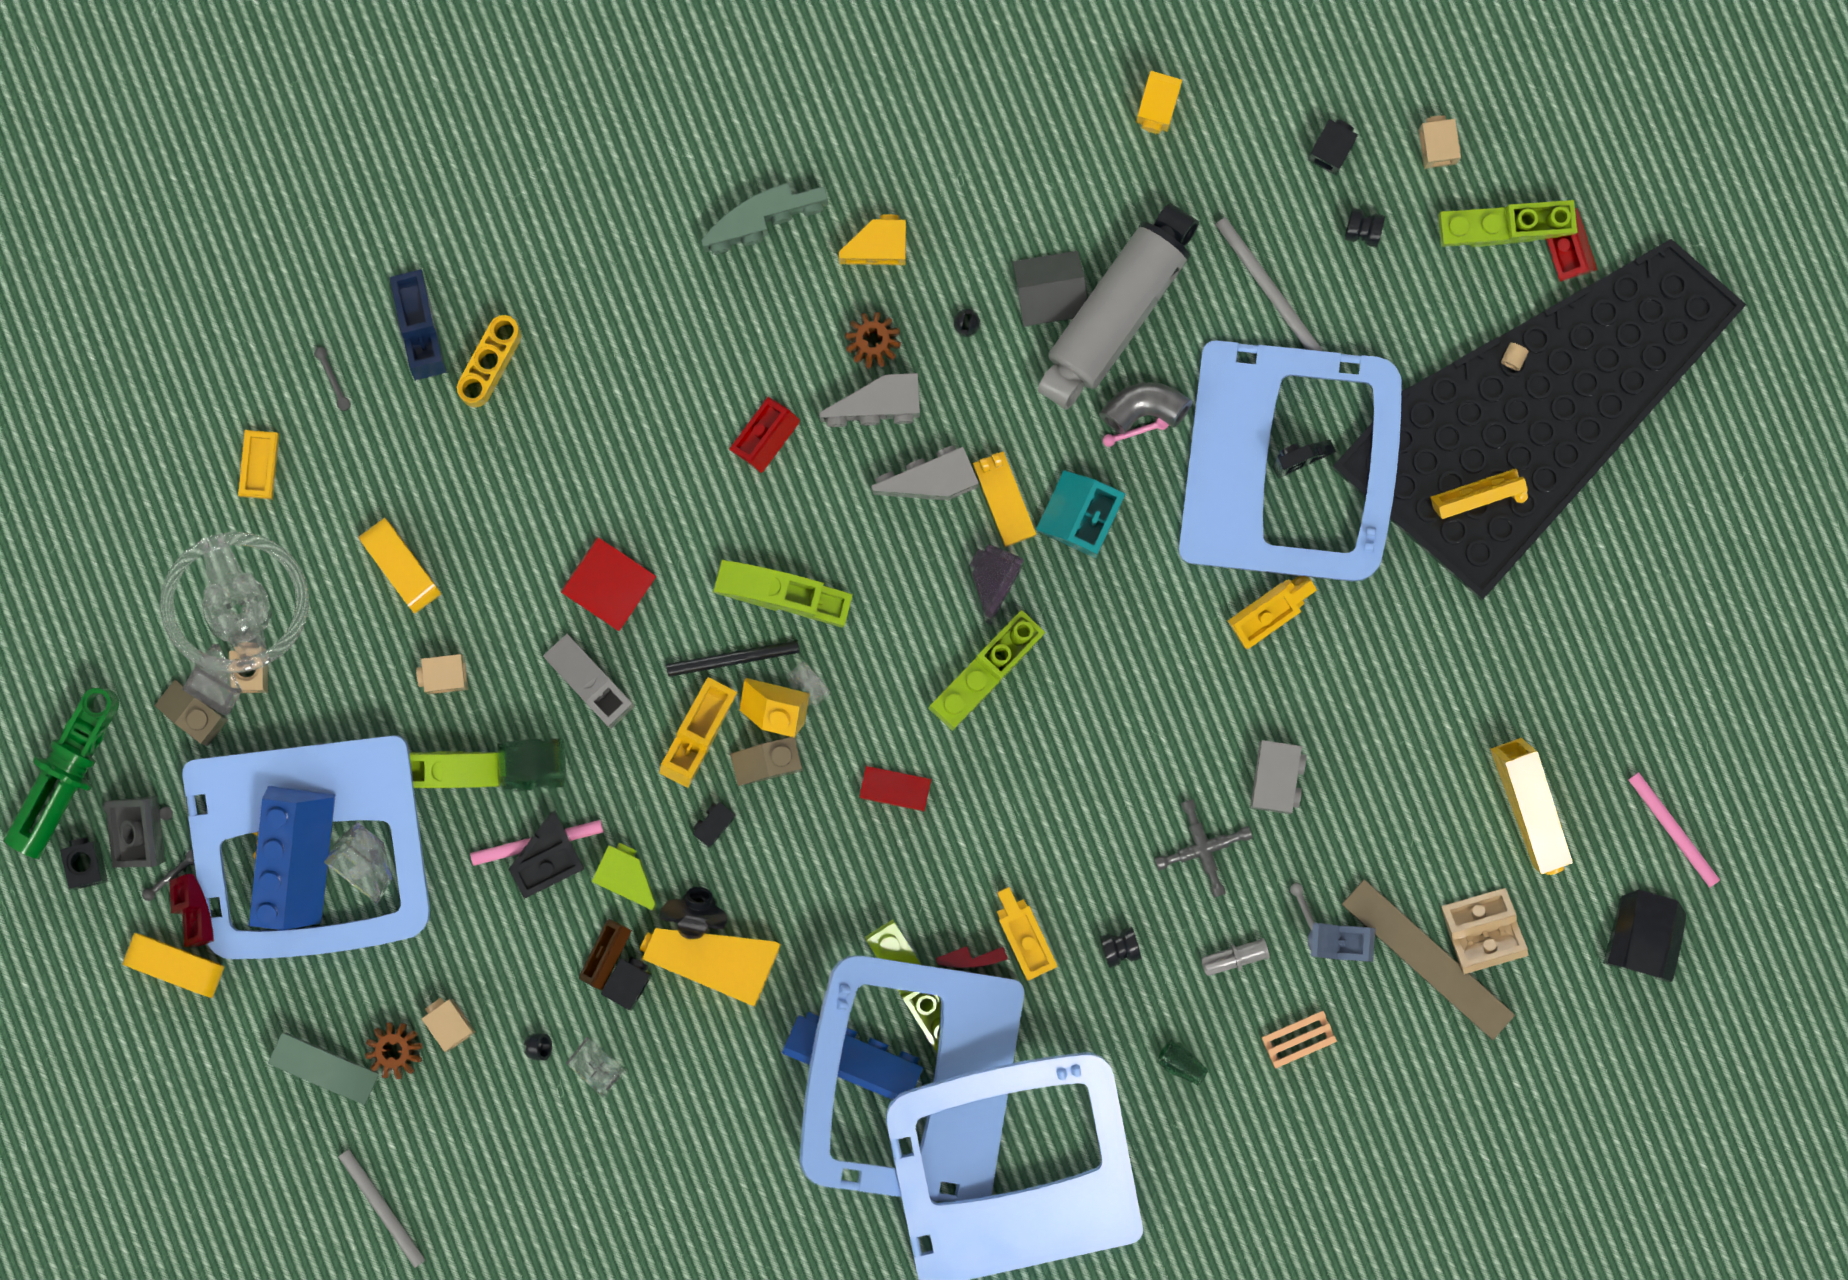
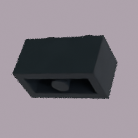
[693,802,736,848]

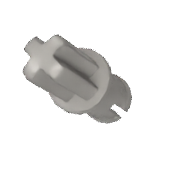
[1201,938,1270,976]

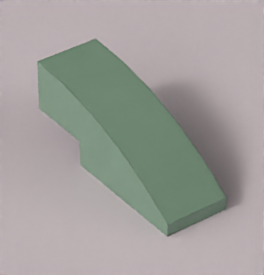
[268,1032,379,1105]

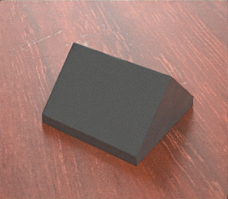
[1012,251,1087,327]
[105,795,165,868]

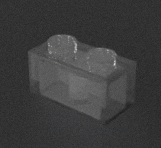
[788,661,832,707]

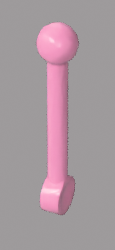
[1102,418,1169,447]

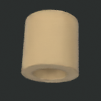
[1501,343,1529,371]

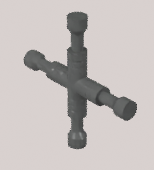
[1154,799,1253,898]

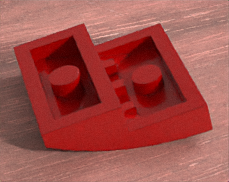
[560,537,657,631]

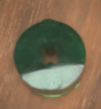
[497,738,567,792]

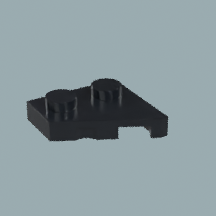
[1273,440,1336,479]
[509,810,585,899]

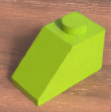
[591,843,657,911]

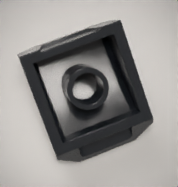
[1603,890,1686,982]

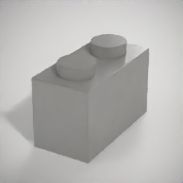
[1250,740,1307,814]

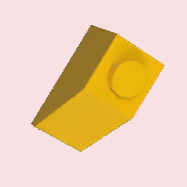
[1136,71,1182,134]
[839,214,906,265]
[739,678,810,738]

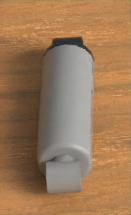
[1038,203,1199,410]

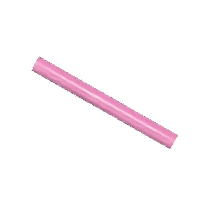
[1628,772,1720,888]
[470,820,604,866]

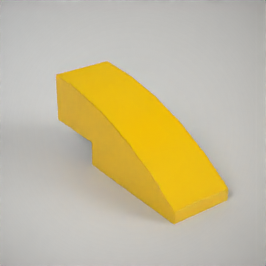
[659,677,737,788]

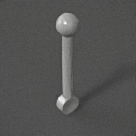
[1290,883,1315,930]

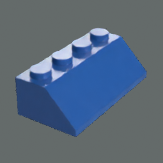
[249,786,336,930]
[782,1012,923,1100]

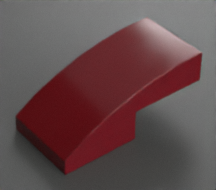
[169,874,214,948]
[935,946,1008,968]

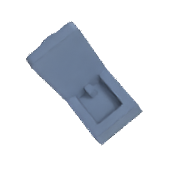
[1308,923,1375,962]

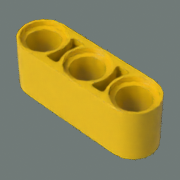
[457,315,522,408]
[358,517,442,614]
[122,932,225,998]

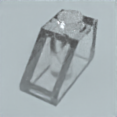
[324,822,392,903]

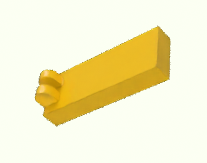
[973,451,1036,548]
[1431,468,1528,519]

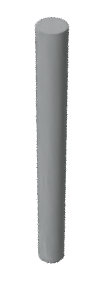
[338,1149,426,1268]

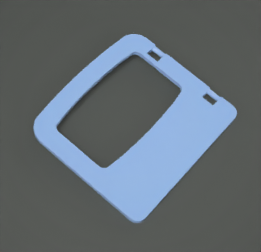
[1179,341,1402,581]
[182,735,430,959]
[799,955,1024,1202]
[886,1052,1143,1280]

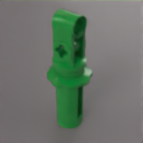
[3,688,119,859]

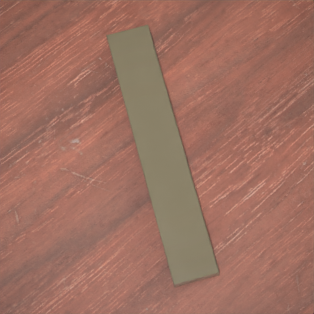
[1341,879,1515,1040]

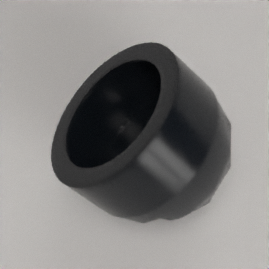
[954,309,980,337]
[523,1033,552,1061]

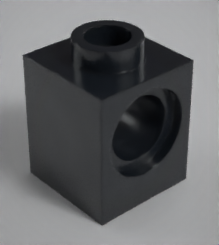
[1308,119,1358,176]
[60,837,108,890]
[601,956,652,1011]

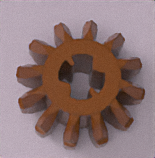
[845,312,901,369]
[365,1022,423,1079]

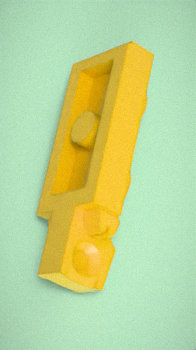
[1228,576,1317,649]
[997,887,1058,981]

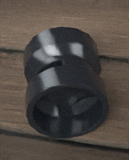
[1344,208,1385,248]
[1100,927,1141,968]

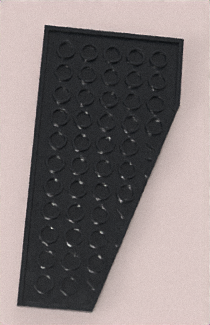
[1332,239,1747,601]

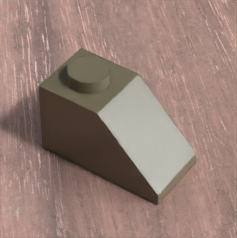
[154,679,228,746]
[731,737,803,786]

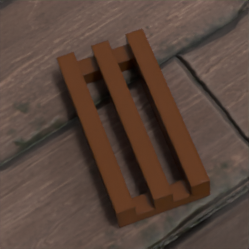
[579,919,632,991]

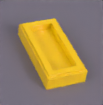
[238,430,280,500]

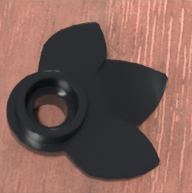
[659,887,727,940]

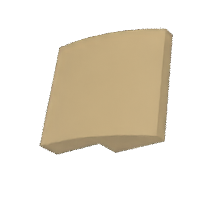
[1441,888,1528,974]

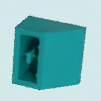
[1036,470,1125,558]

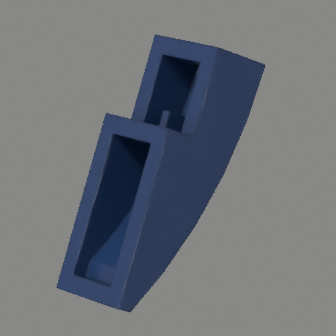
[389,269,447,380]

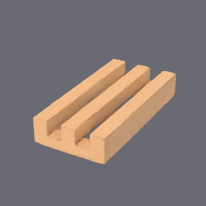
[1261,1011,1337,1069]

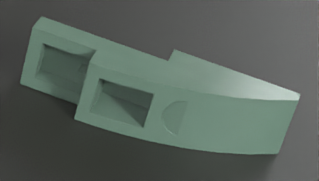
[701,182,829,255]

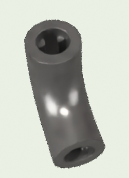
[1099,382,1192,434]

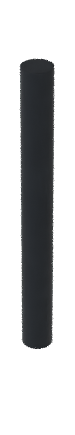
[666,640,800,677]

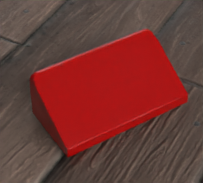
[1546,208,1597,282]
[729,397,800,473]
[859,766,931,812]

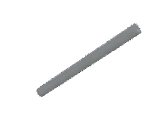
[1215,217,1323,351]

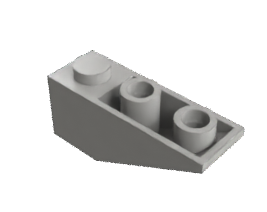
[820,373,920,427]
[871,445,979,500]
[543,634,636,729]

